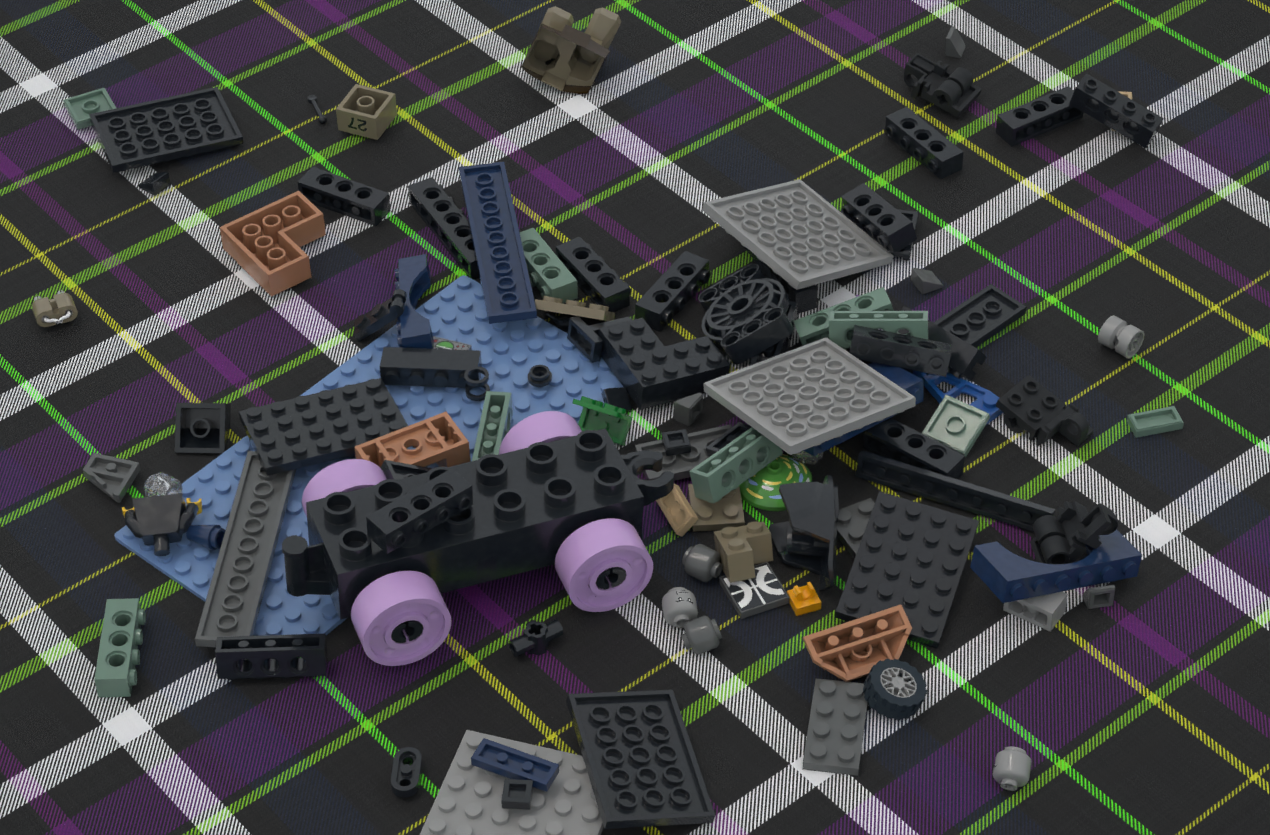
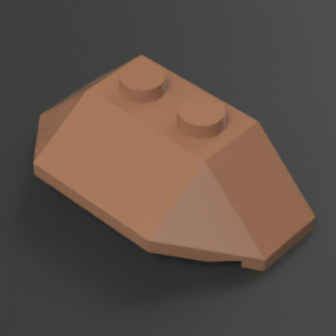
[803,605,912,682]

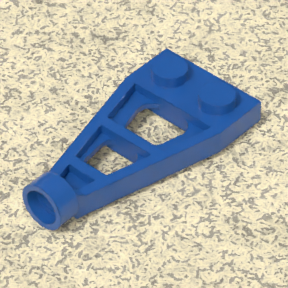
[913,370,1004,425]

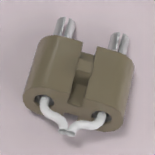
[32,290,78,327]

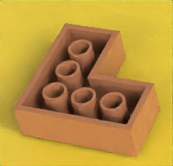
[220,191,326,297]

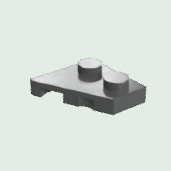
[83,453,141,503]

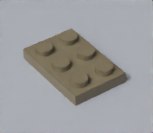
[535,296,615,321]

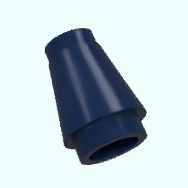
[186,525,225,550]

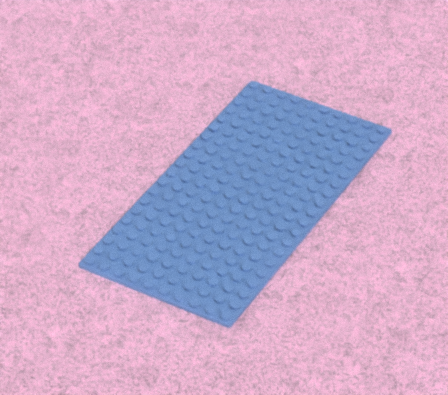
[115,275,623,658]

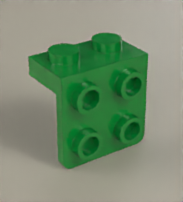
[572,396,633,445]

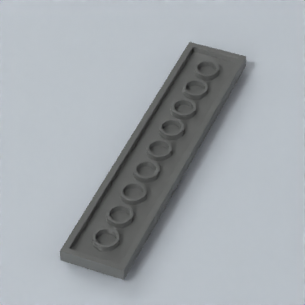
[195,451,296,647]

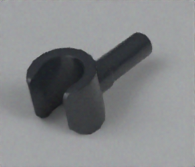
[546,311,570,332]

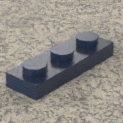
[471,738,559,792]

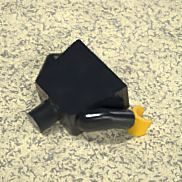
[122,493,202,556]

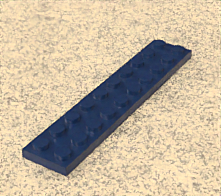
[459,162,537,324]

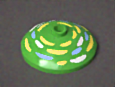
[739,454,812,511]

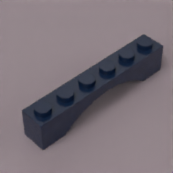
[395,254,434,349]

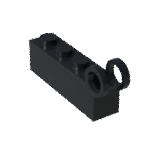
[380,347,490,401]

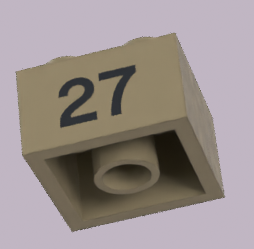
[336,84,397,140]

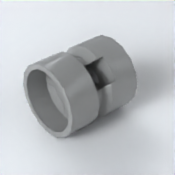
[1098,315,1145,359]

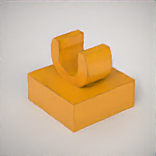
[787,582,821,616]

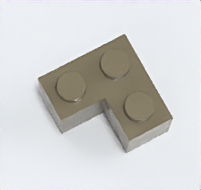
[714,522,773,583]

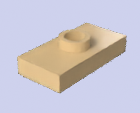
[656,484,698,537]

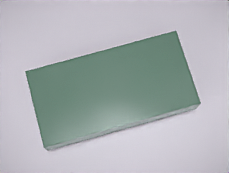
[1127,406,1184,438]

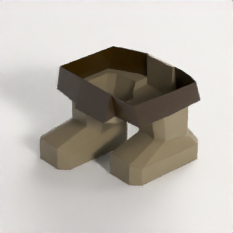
[521,6,621,94]

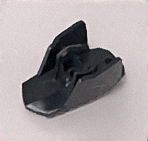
[769,475,839,591]

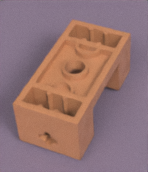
[355,411,471,467]

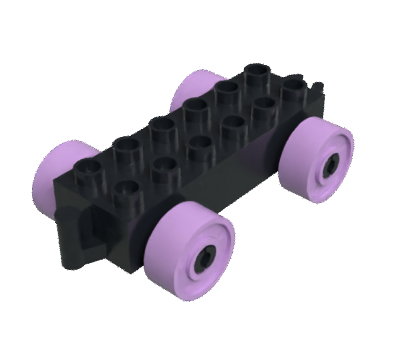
[282,411,674,666]

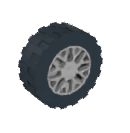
[863,659,927,720]

